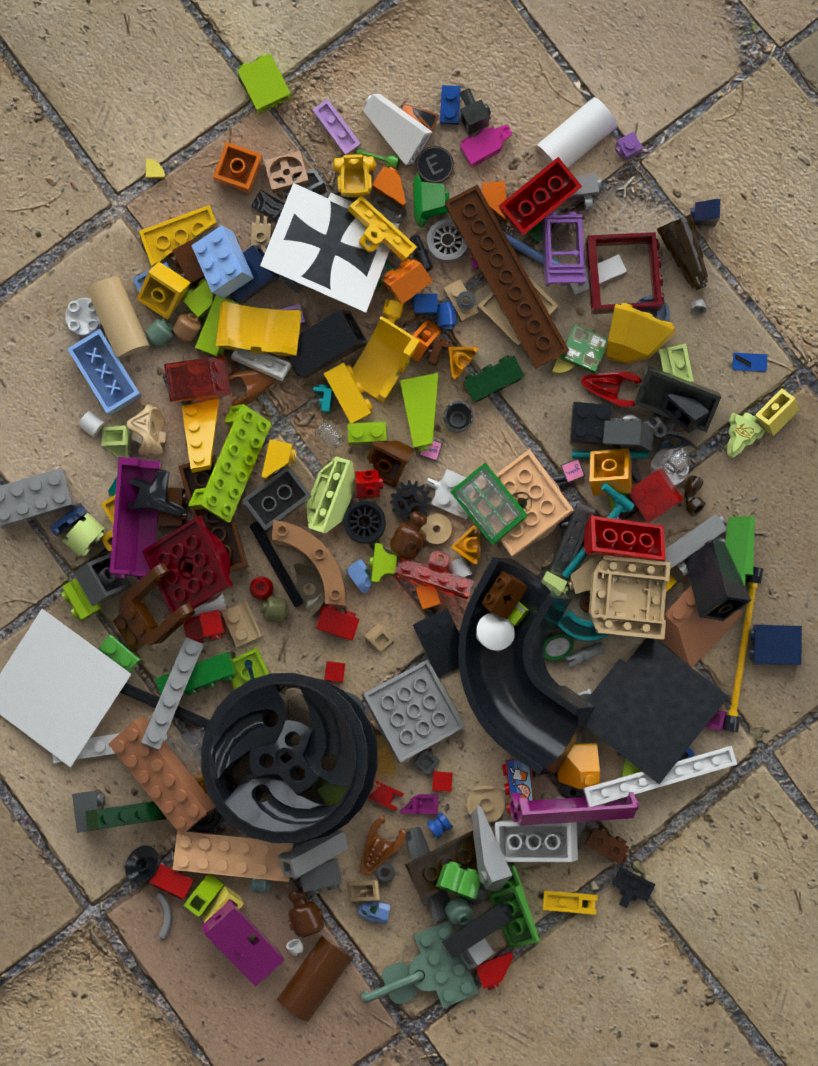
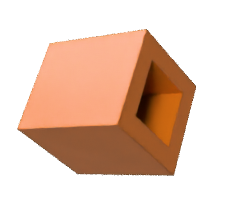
[415,580,441,610]

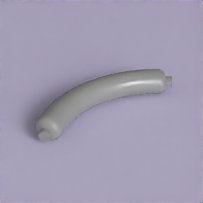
[156,892,172,940]

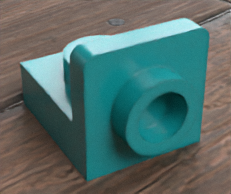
[313,384,333,414]

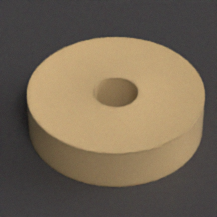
[421,514,452,545]

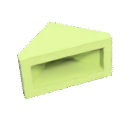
[101,426,132,458]

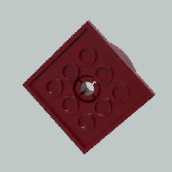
[142,516,233,614]

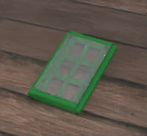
[450,462,528,545]

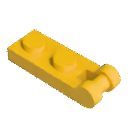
[542,890,598,915]

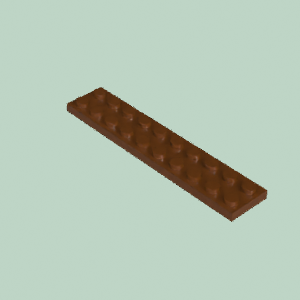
[445,184,569,369]

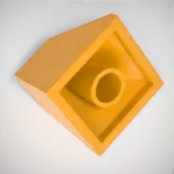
[557,743,600,789]

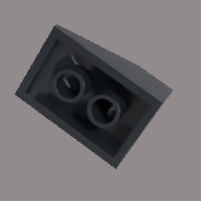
[413,608,460,677]

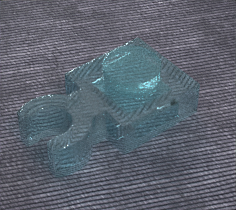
[250,879,271,893]

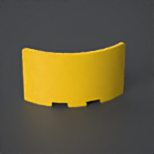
[216,301,302,356]
[352,317,420,404]

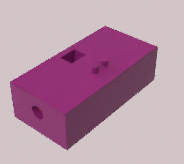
[201,900,285,987]

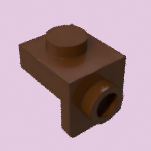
[426,339,454,367]

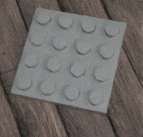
[361,659,465,764]

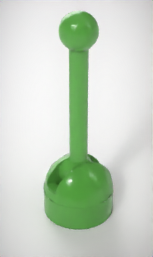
[355,148,400,170]

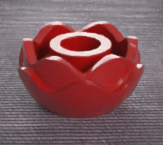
[250,576,274,600]

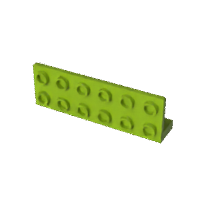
[188,404,271,523]

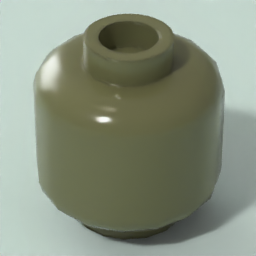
[260,596,290,623]

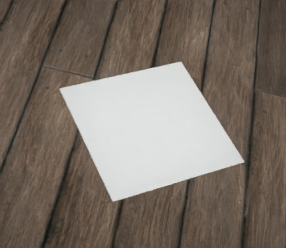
[0,609,131,767]

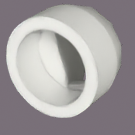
[286,939,303,956]

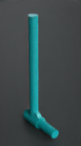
[562,483,634,579]

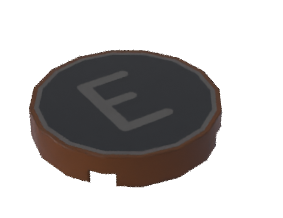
[416,146,454,184]

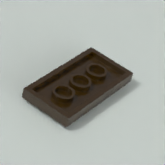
[404,830,478,900]

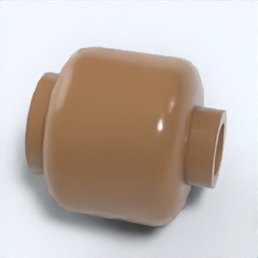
[173,313,201,342]

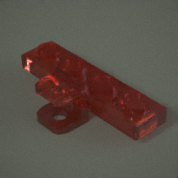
[394,550,474,599]

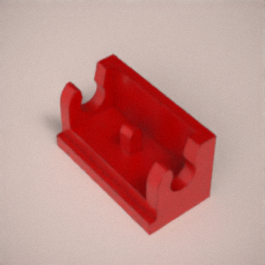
[149,863,194,901]

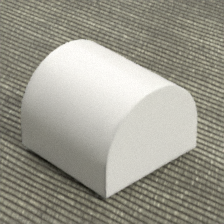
[78,411,105,438]
[447,557,472,582]

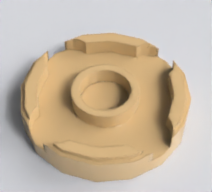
[466,785,505,823]

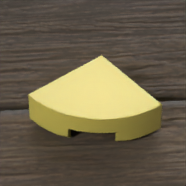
[146,158,165,179]
[552,357,575,374]

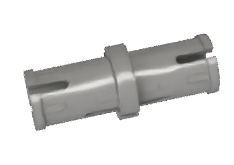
[565,642,605,668]

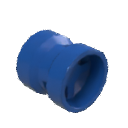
[427,812,453,839]

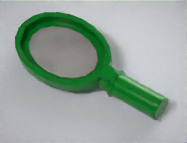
[544,634,574,661]

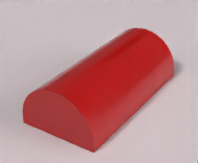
[499,157,582,236]
[584,516,666,561]

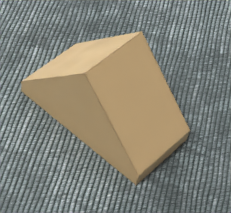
[348,879,380,902]

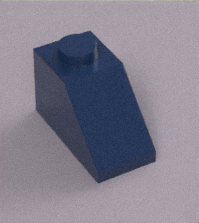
[690,199,721,226]

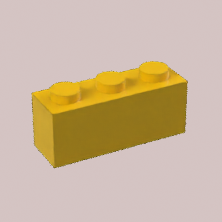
[324,362,373,423]

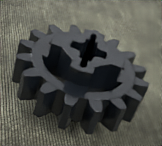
[390,480,432,521]

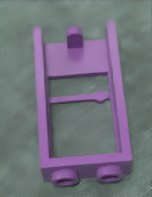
[541,212,586,287]

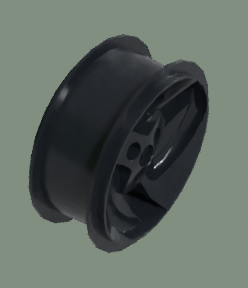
[201,673,378,843]

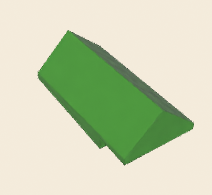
[725,516,755,586]
[489,862,540,949]

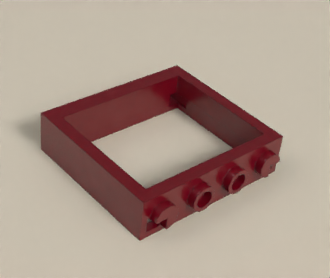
[585,232,665,314]

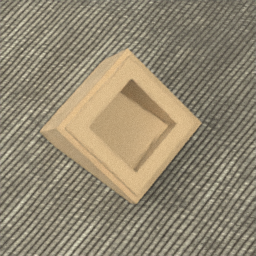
[365,623,394,653]

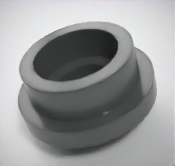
[456,291,476,311]
[376,863,395,883]

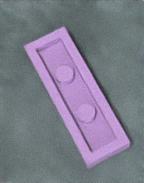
[312,99,361,155]

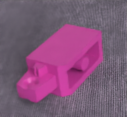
[460,124,513,168]

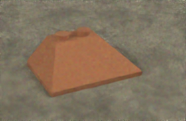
[661,585,744,667]

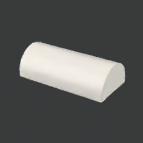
[535,97,618,168]

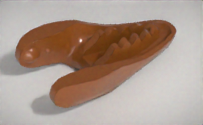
[221,369,277,406]
[360,815,406,874]

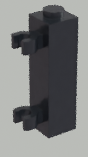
[442,901,513,959]

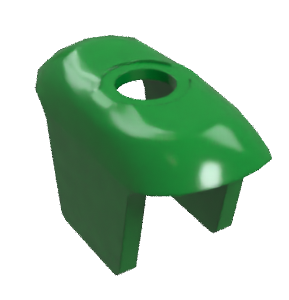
[413,173,450,228]

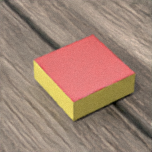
[324,661,346,682]
[432,771,453,792]

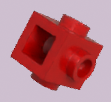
[355,470,383,498]

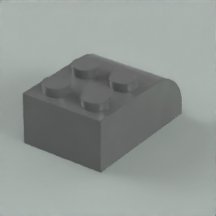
[242,466,312,532]

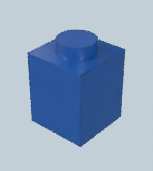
[411,294,437,316]

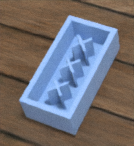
[68,329,142,416]

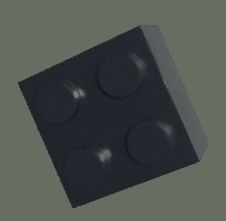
[569,402,612,446]

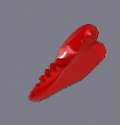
[581,371,642,407]

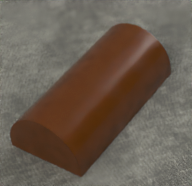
[277,935,354,1022]

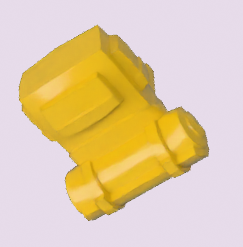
[332,154,376,197]

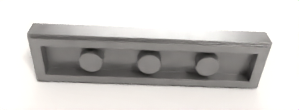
[548,503,595,579]

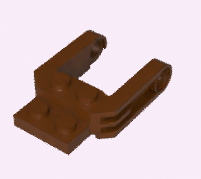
[113,563,195,652]

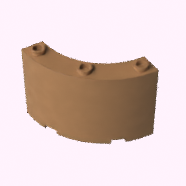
[272,520,347,609]

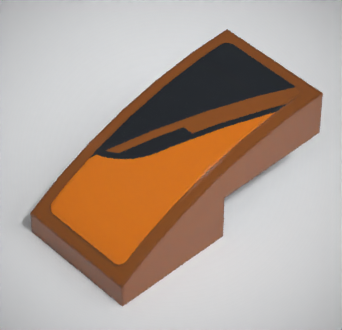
[402,103,439,132]

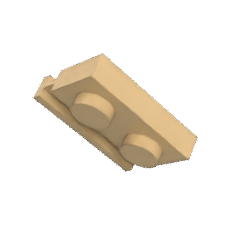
[221,601,263,648]

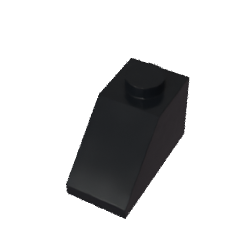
[661,394,709,433]

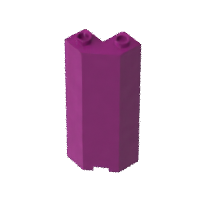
[110,457,162,580]
[509,792,639,826]

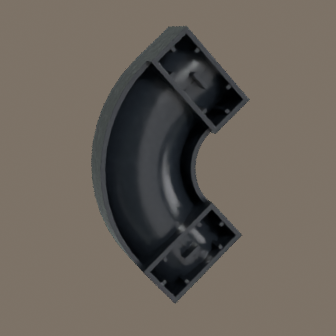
[458,557,596,775]

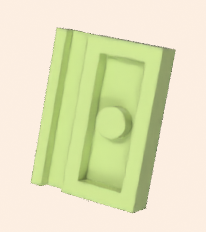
[659,344,694,382]

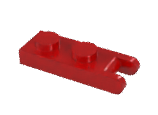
[368,780,404,811]

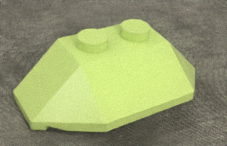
[305,456,356,534]

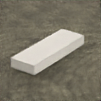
[569,254,627,295]
[232,349,291,381]

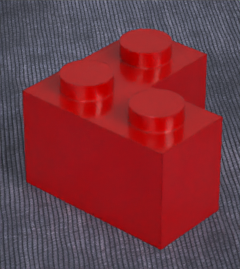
[183,610,226,644]

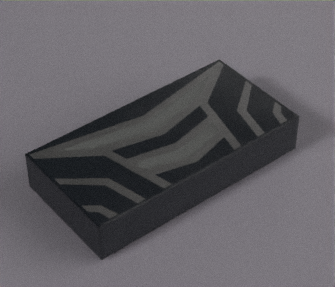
[251,189,285,222]

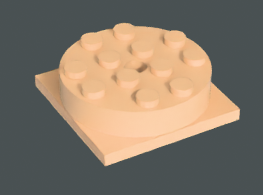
[468,449,575,557]

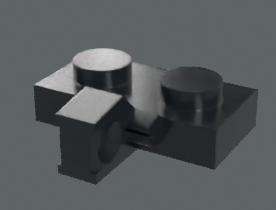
[612,867,656,908]

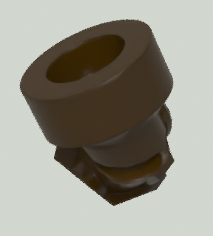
[684,475,706,516]

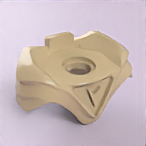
[127,404,166,457]

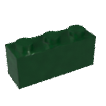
[463,355,524,404]

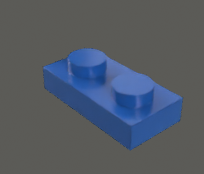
[440,85,461,125]

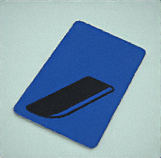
[732,352,767,372]

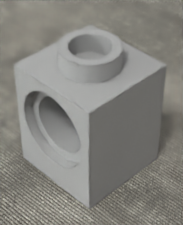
[459,939,494,970]

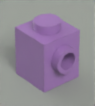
[615,131,643,162]

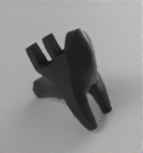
[127,470,187,516]

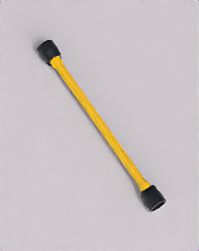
[723,567,764,733]

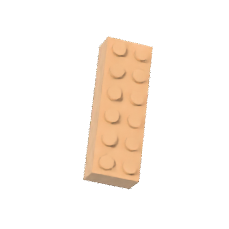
[173,831,294,882]

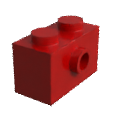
[314,604,360,641]

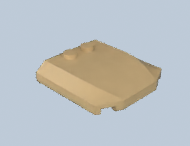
[589,556,671,640]

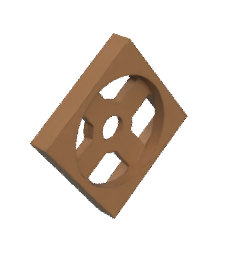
[264,150,309,193]

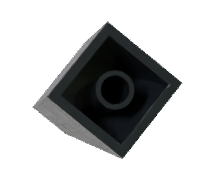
[286,309,368,378]
[685,540,751,621]

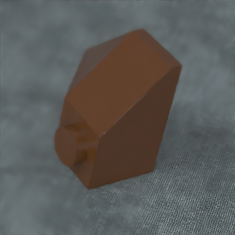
[367,440,414,488]

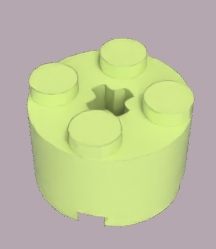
[62,513,106,557]

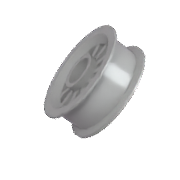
[427,219,468,263]

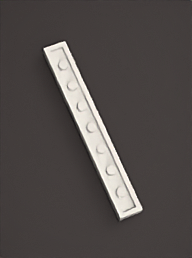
[583,746,737,807]

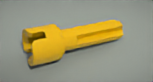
[382,299,404,324]

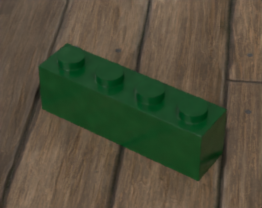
[85,801,167,830]

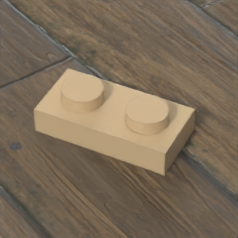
[444,279,479,322]

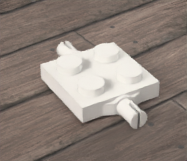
[426,469,482,520]

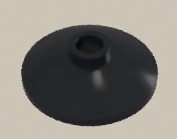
[125,846,160,883]

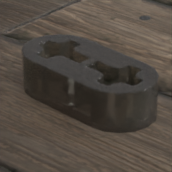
[372,197,407,225]

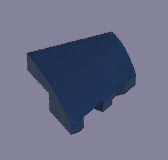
[50,502,90,536]

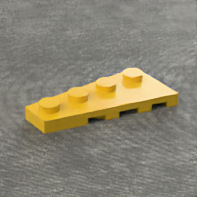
[139,205,217,267]
[182,399,220,473]

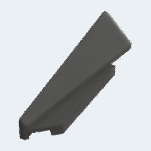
[406,827,450,921]

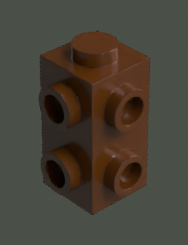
[585,826,630,864]

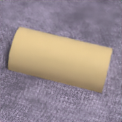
[87,276,150,358]

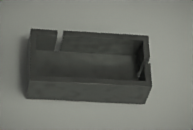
[634,366,721,433]

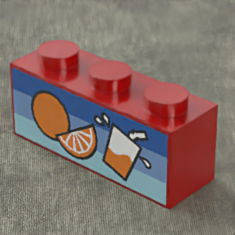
[502,759,534,818]

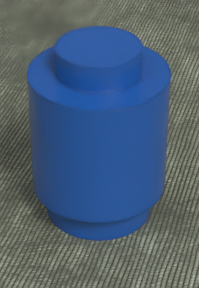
[437,302,457,331]

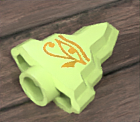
[727,413,766,458]

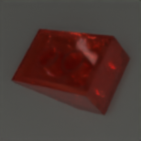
[164,357,231,402]

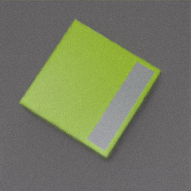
[508,602,529,626]

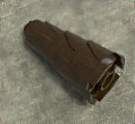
[657,214,708,291]

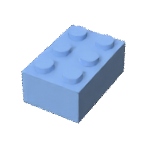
[191,225,254,298]

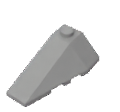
[471,806,512,891]

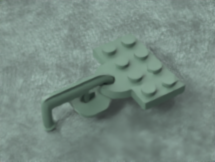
[360,920,479,1008]

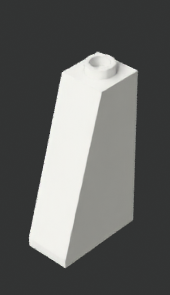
[363,94,432,165]

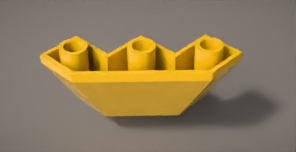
[607,303,676,365]

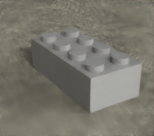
[0,468,75,528]

